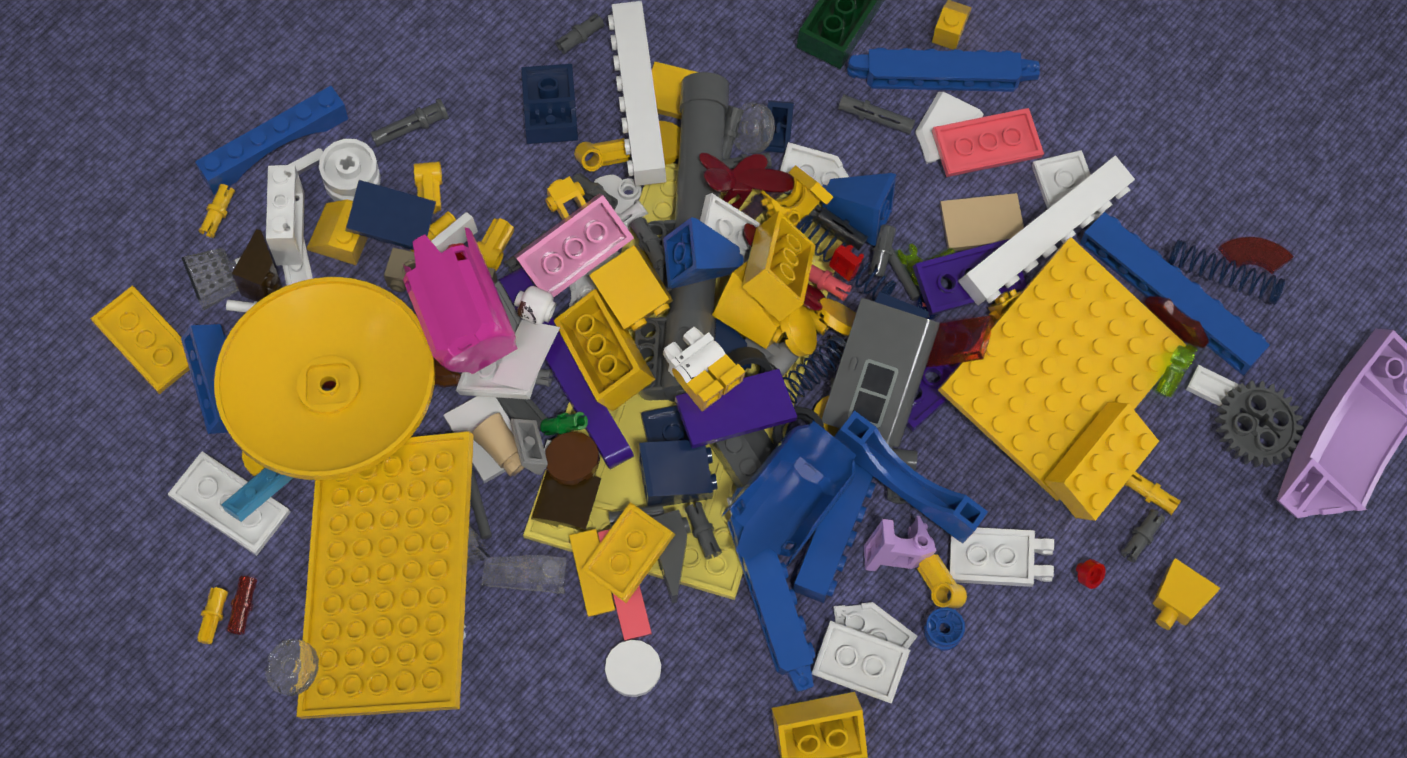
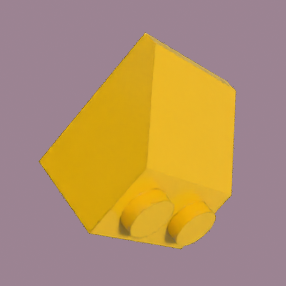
[307,199,368,265]

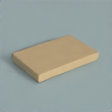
[940,193,1024,252]

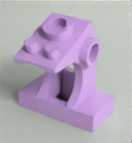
[864,516,937,571]

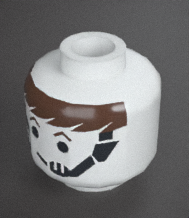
[514,286,556,325]

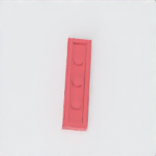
[598,529,652,641]

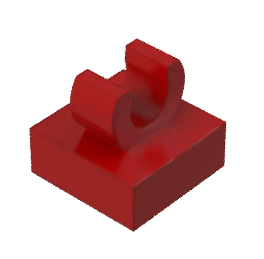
[829,244,864,281]

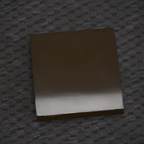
[532,470,601,532]

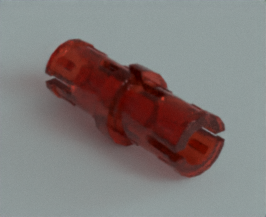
[226,576,257,635]

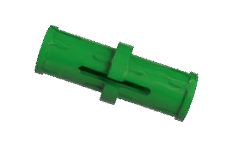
[540,412,588,436]

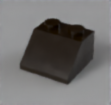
[232,229,282,302]

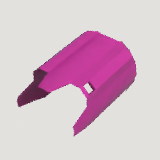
[403,227,518,374]

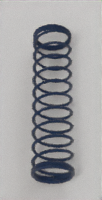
[796,214,896,301]
[1168,239,1285,305]
[783,335,847,404]

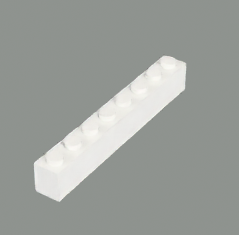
[608,1,666,186]
[958,155,1135,305]

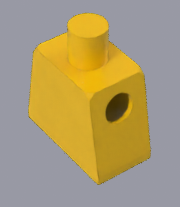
[1153,558,1220,630]

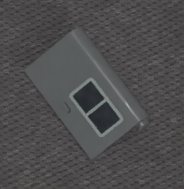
[822,298,940,449]

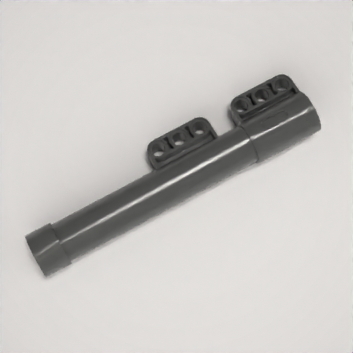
[635,72,729,402]

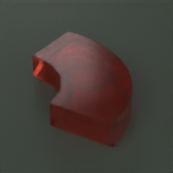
[1218,237,1294,274]
[1145,296,1209,348]

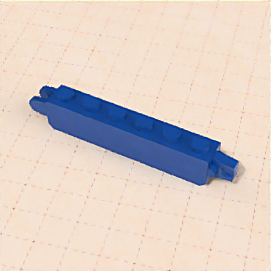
[847,48,1040,92]
[727,487,815,693]

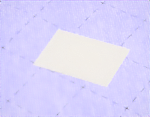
[491,320,560,391]

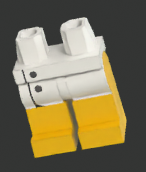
[663,327,746,411]

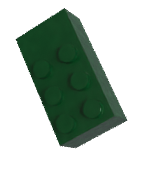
[797,0,885,69]

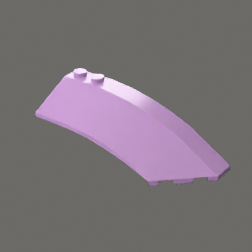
[1277,329,1407,518]

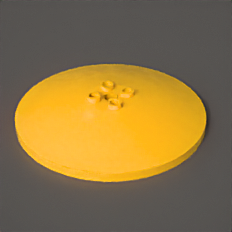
[214,277,435,480]

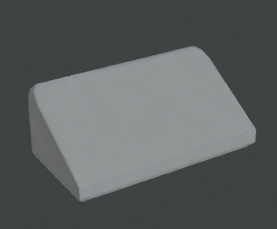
[510,419,548,475]

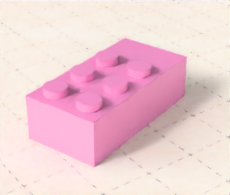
[514,193,634,298]

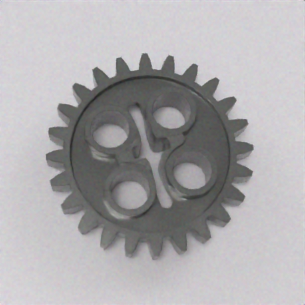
[1215,381,1304,468]

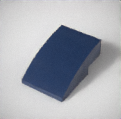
[521,64,578,144]

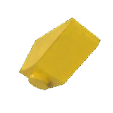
[932,0,972,50]

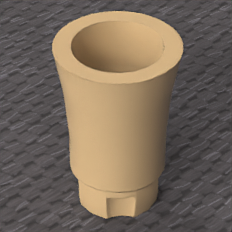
[472,413,525,477]

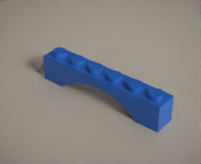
[195,86,348,195]
[835,411,988,544]

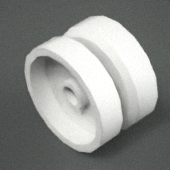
[319,139,381,201]

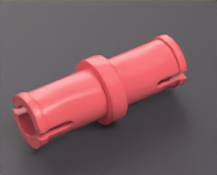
[809,264,852,301]

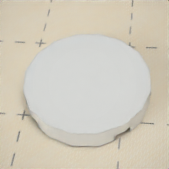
[605,640,661,697]

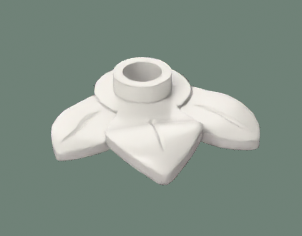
[594,175,642,214]

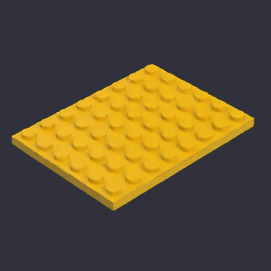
[938,237,1187,501]

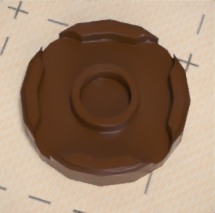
[545,432,600,485]

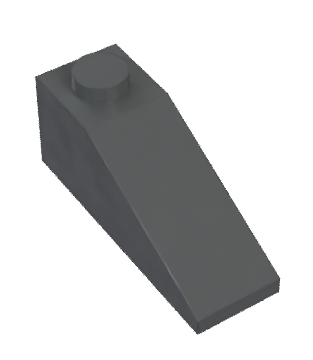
[652,509,691,604]

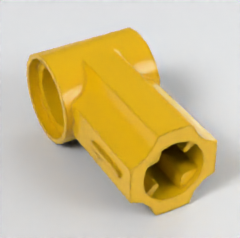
[574,138,630,171]
[414,162,442,214]
[477,218,514,271]
[917,554,967,608]

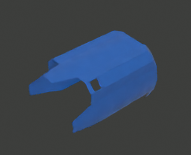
[722,420,857,567]

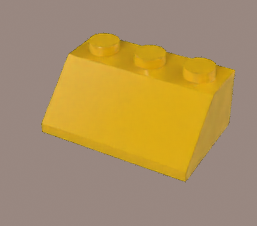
[772,692,868,758]

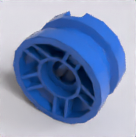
[924,607,965,651]

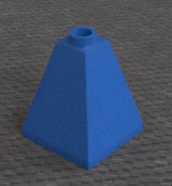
[822,173,896,246]
[663,217,744,289]

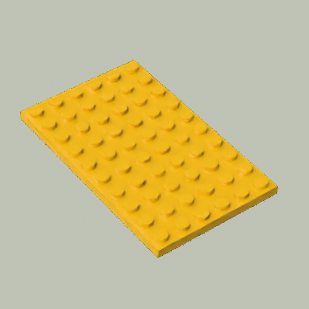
[297,431,474,719]

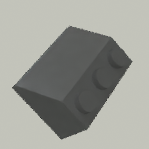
[710,429,776,488]

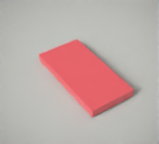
[932,108,1044,177]

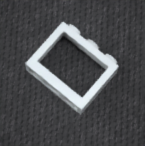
[266,165,305,266]

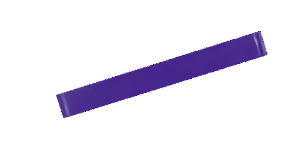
[498,267,634,470]

